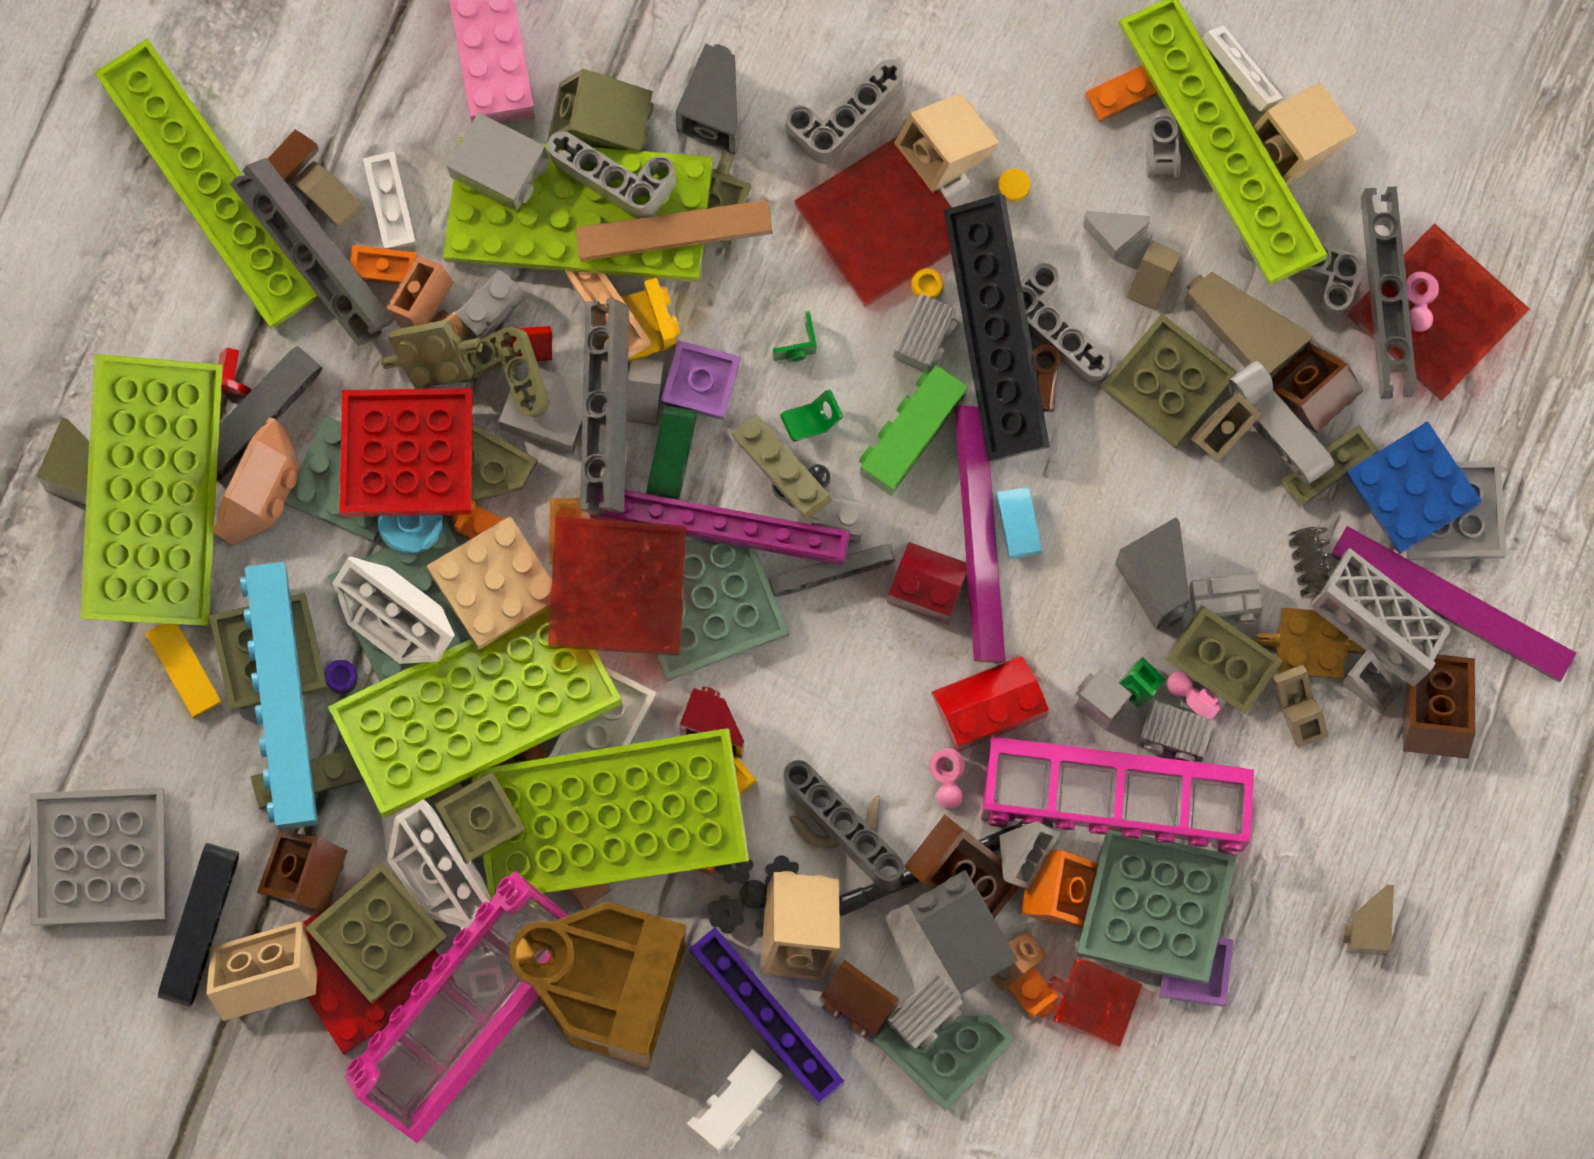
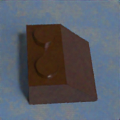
[1271,344,1363,433]
[257,830,348,912]
[820,960,899,1039]

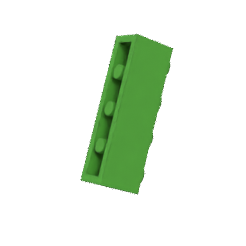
[859,365,968,496]

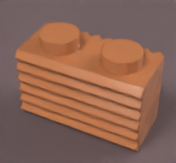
[386,256,454,328]

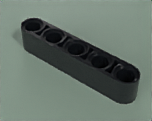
[158,843,240,1007]

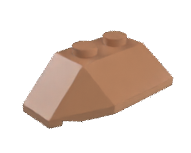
[213,417,301,546]

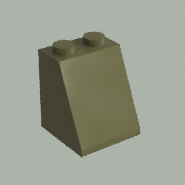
[547,69,654,152]
[36,417,89,507]

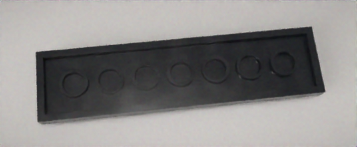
[943,194,1050,462]

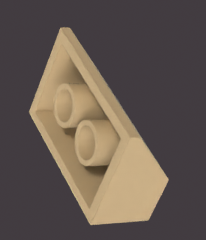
[207,921,317,1021]

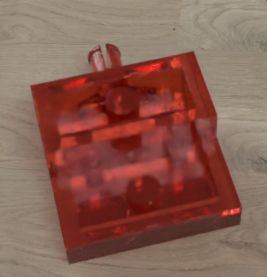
[1048,959,1142,1047]

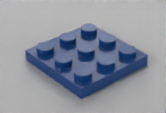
[1345,421,1482,555]

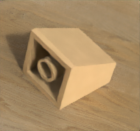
[1253,82,1358,186]
[894,93,999,192]
[760,871,840,981]

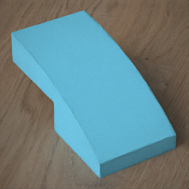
[997,487,1042,559]

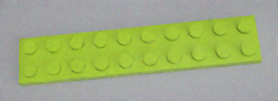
[1119,0,1327,286]
[94,38,319,330]

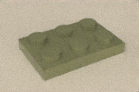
[1164,605,1283,715]

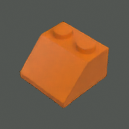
[1021,850,1098,928]

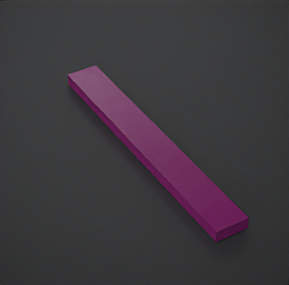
[955,405,1006,664]
[589,490,851,565]
[1330,526,1576,683]

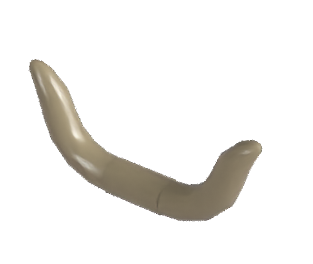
[789,795,881,849]

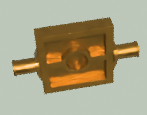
[1256,608,1366,679]

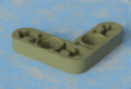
[457,327,549,417]

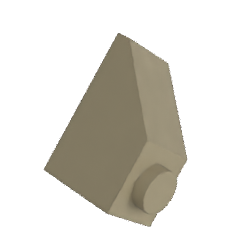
[1190,392,1262,463]
[1342,885,1394,955]

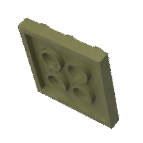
[1100,314,1237,448]
[209,593,328,712]
[306,862,448,1004]

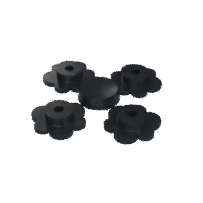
[707,855,799,938]

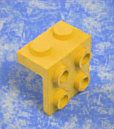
[607,277,681,362]

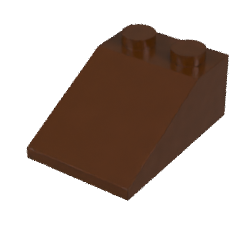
[1403,652,1475,759]
[904,814,1020,919]

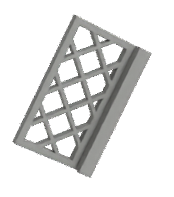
[1310,548,1452,687]

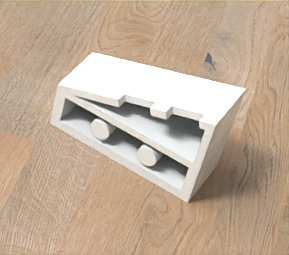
[687,1049,784,1155]

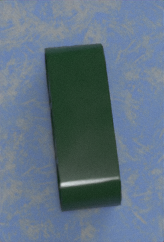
[646,405,697,500]

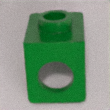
[773,311,817,362]
[780,389,843,442]

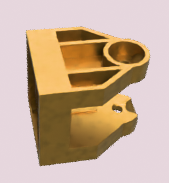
[509,902,687,1070]

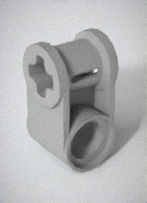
[1146,114,1181,178]

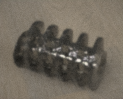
[1288,527,1336,598]

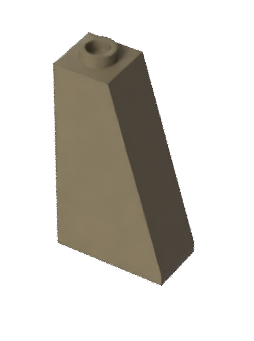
[1184,272,1313,377]

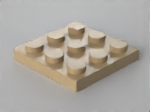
[426,516,562,650]

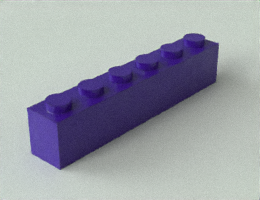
[689,927,844,1106]

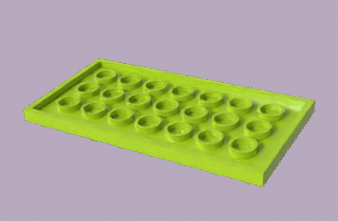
[443,137,714,282]
[80,354,222,626]
[328,594,622,819]
[472,729,749,899]

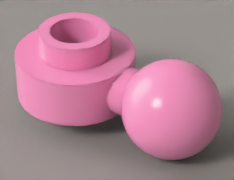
[1406,272,1439,332]
[1167,671,1220,719]
[929,748,965,810]

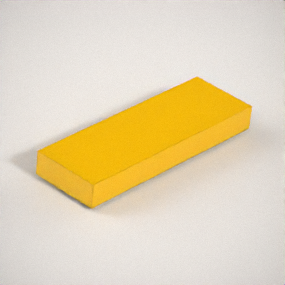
[145,624,222,719]

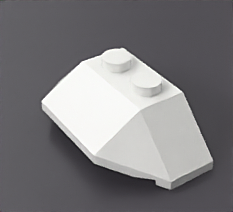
[332,556,454,664]
[387,799,491,928]

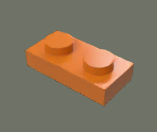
[1085,65,1157,123]
[350,245,417,285]

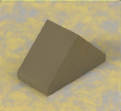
[1126,240,1182,311]

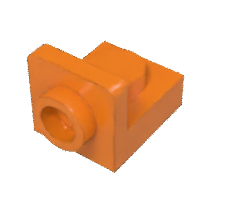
[452,500,504,540]
[1008,967,1059,1020]

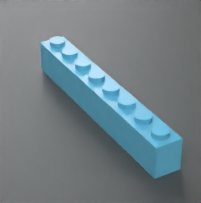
[240,562,318,831]

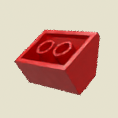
[931,656,1049,752]

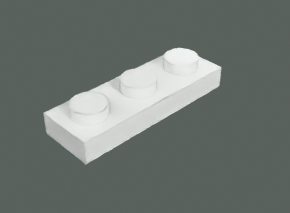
[1201,26,1283,112]
[363,152,416,250]

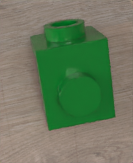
[1118,657,1166,709]

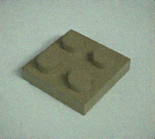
[435,772,526,863]

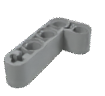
[786,59,903,163]
[547,131,676,219]
[1237,237,1362,319]
[1020,262,1110,385]
[1229,360,1334,485]

